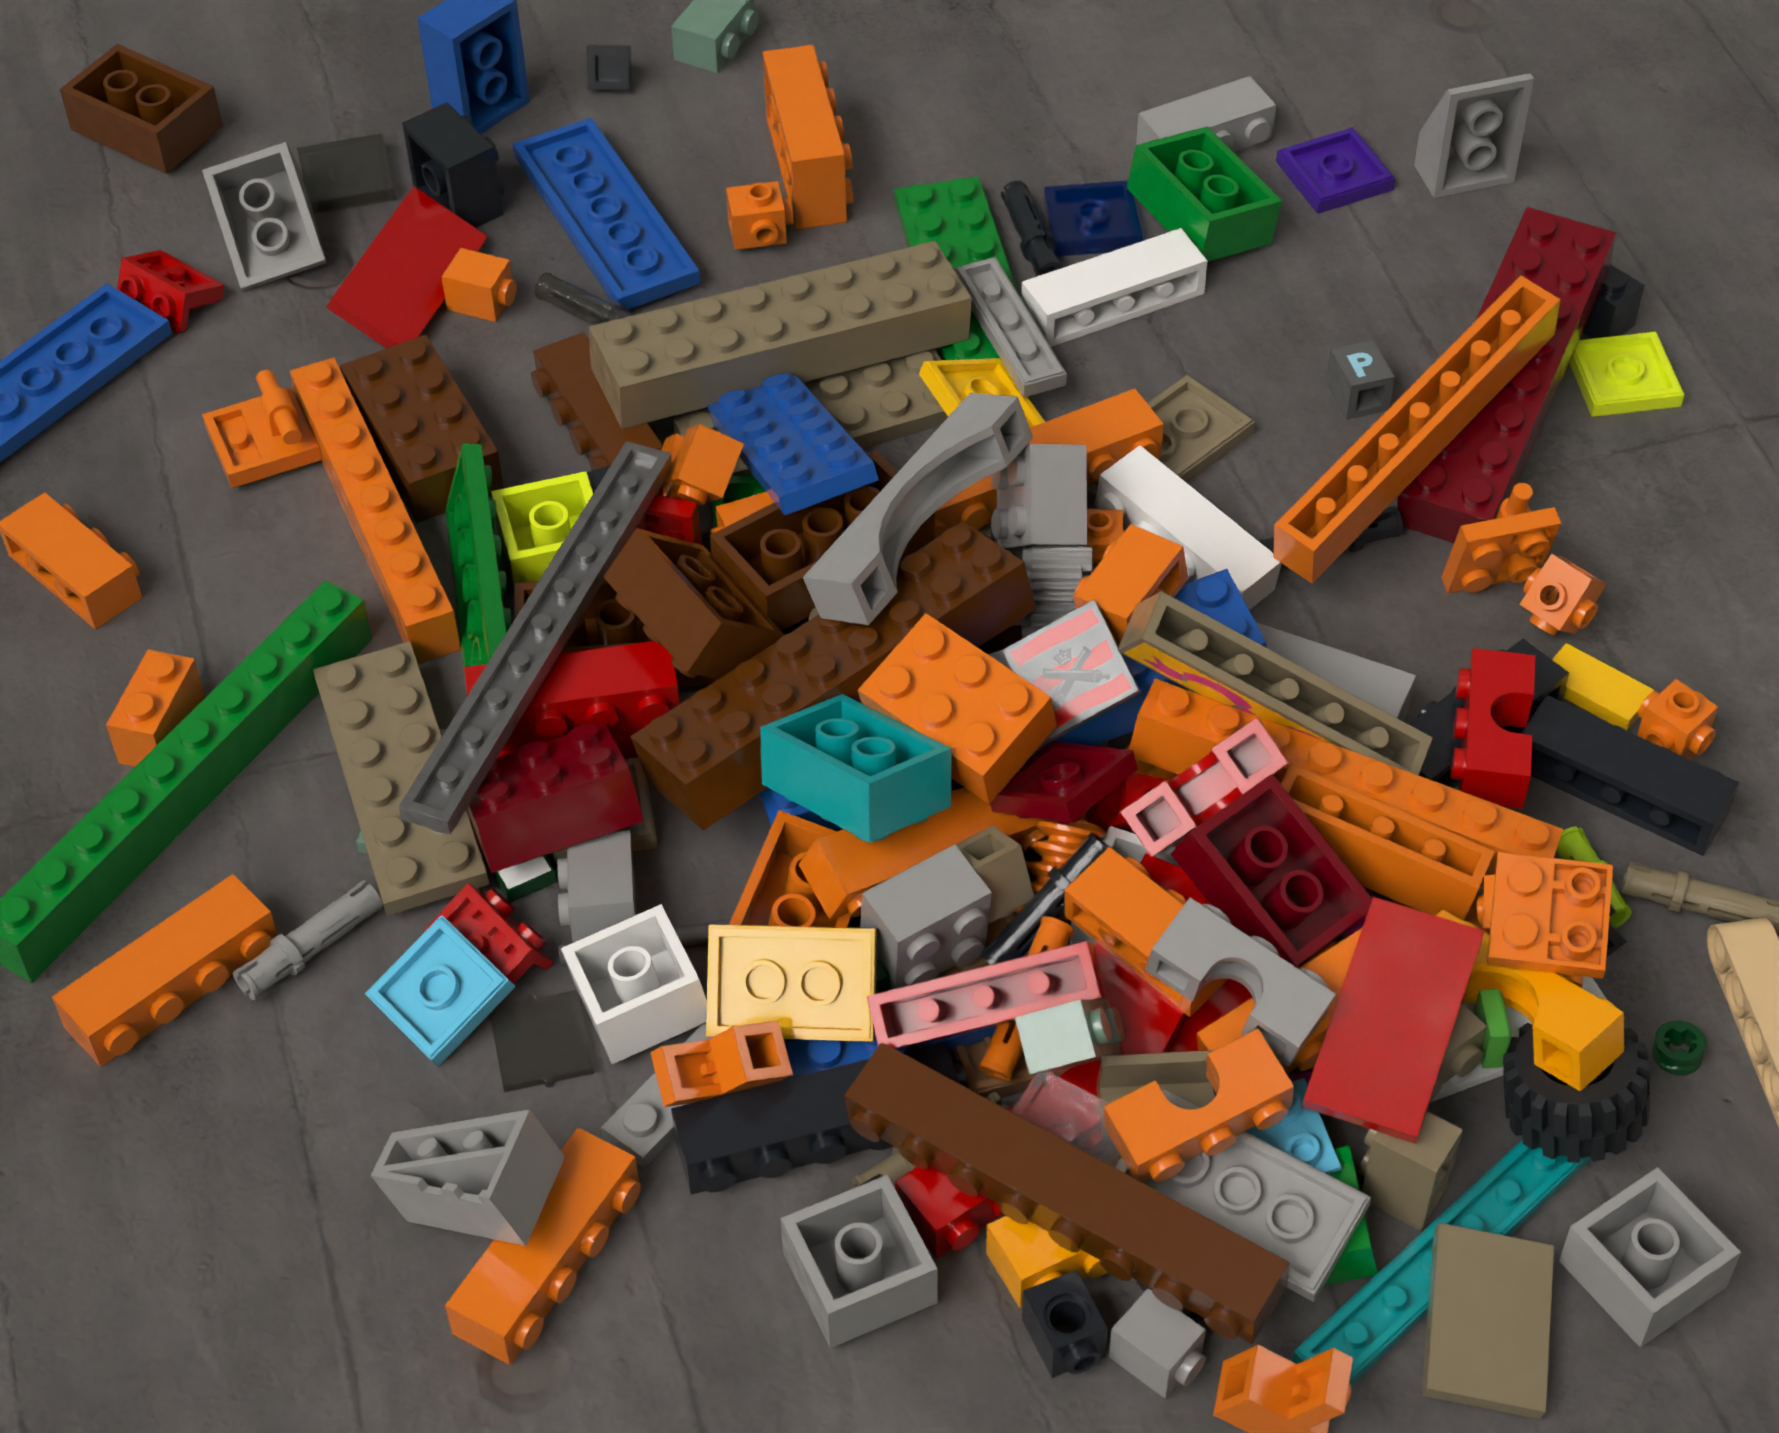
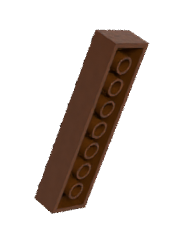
[630,521,1036,831]

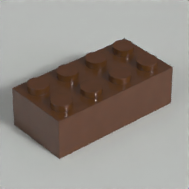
[339,335,504,523]
[710,450,935,631]

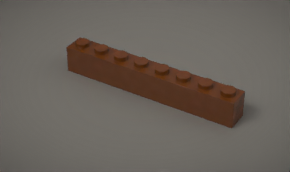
[844,1042,1289,1345]

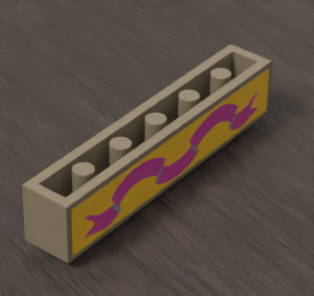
[1117,591,1433,775]

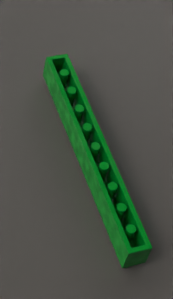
[0,580,372,983]

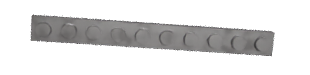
[399,441,673,835]

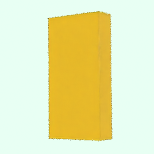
[1552,643,1654,731]

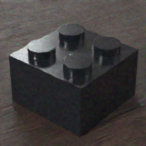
[402,102,504,228]

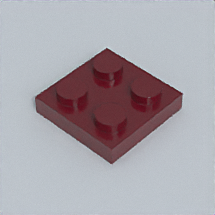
[990,741,1138,824]

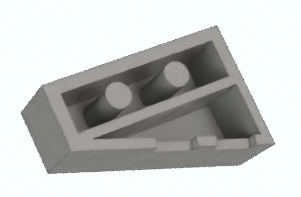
[370,1109,565,1246]

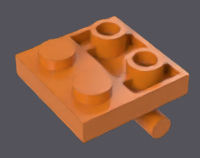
[202,369,322,488]
[1441,483,1562,594]
[1487,852,1613,988]

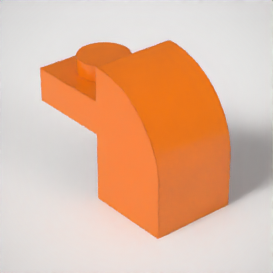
[650,1020,793,1107]
[1213,1345,1353,1433]

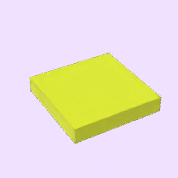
[1569,332,1684,417]

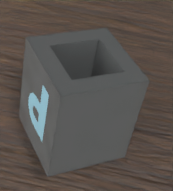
[1326,339,1395,419]

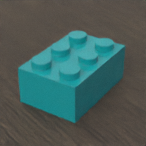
[760,694,951,843]

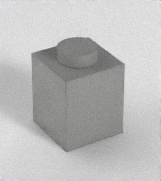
[1109,1288,1206,1399]

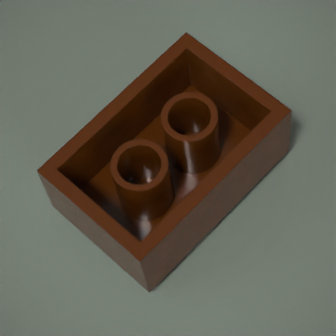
[59,44,223,174]
[603,528,784,680]

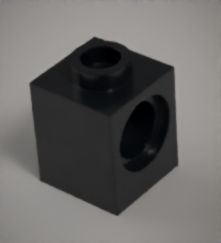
[1022,1270,1108,1378]

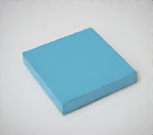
[365,915,516,1067]

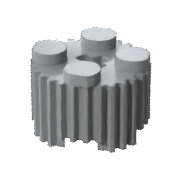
[1022,545,1093,628]

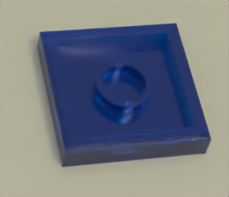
[1043,180,1143,257]

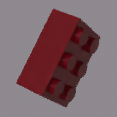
[466,722,644,873]
[1171,774,1372,969]

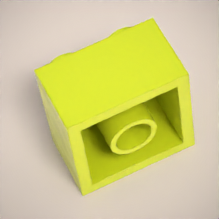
[491,471,593,588]

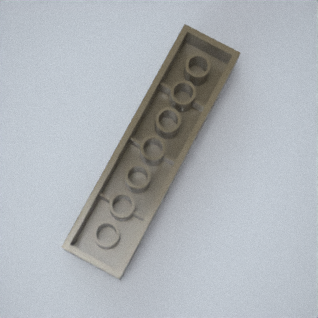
[589,241,972,429]

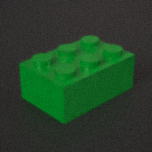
[1126,126,1282,262]

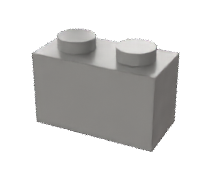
[557,830,637,943]

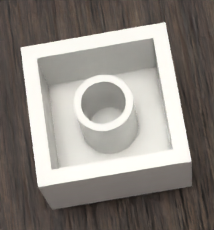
[561,904,707,1064]

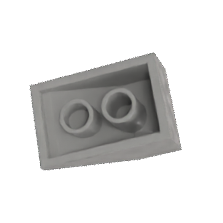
[1414,73,1534,198]
[202,142,327,291]

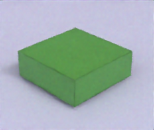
[1473,989,1512,1069]

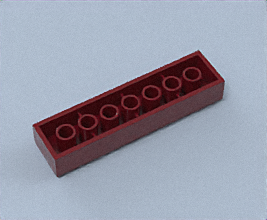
[1397,207,1616,543]

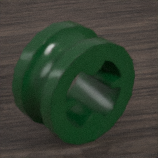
[1652,1020,1706,1076]

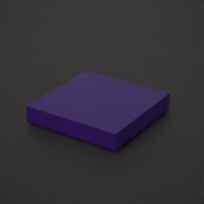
[1276,127,1395,214]

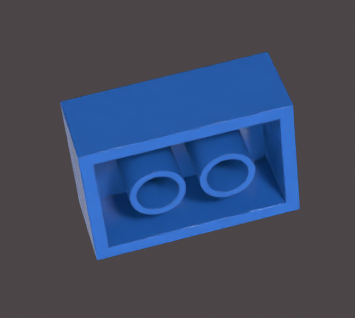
[417,0,530,134]

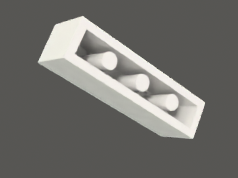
[1021,228,1207,347]
[1095,445,1282,610]

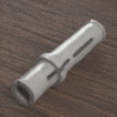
[233,880,383,1000]

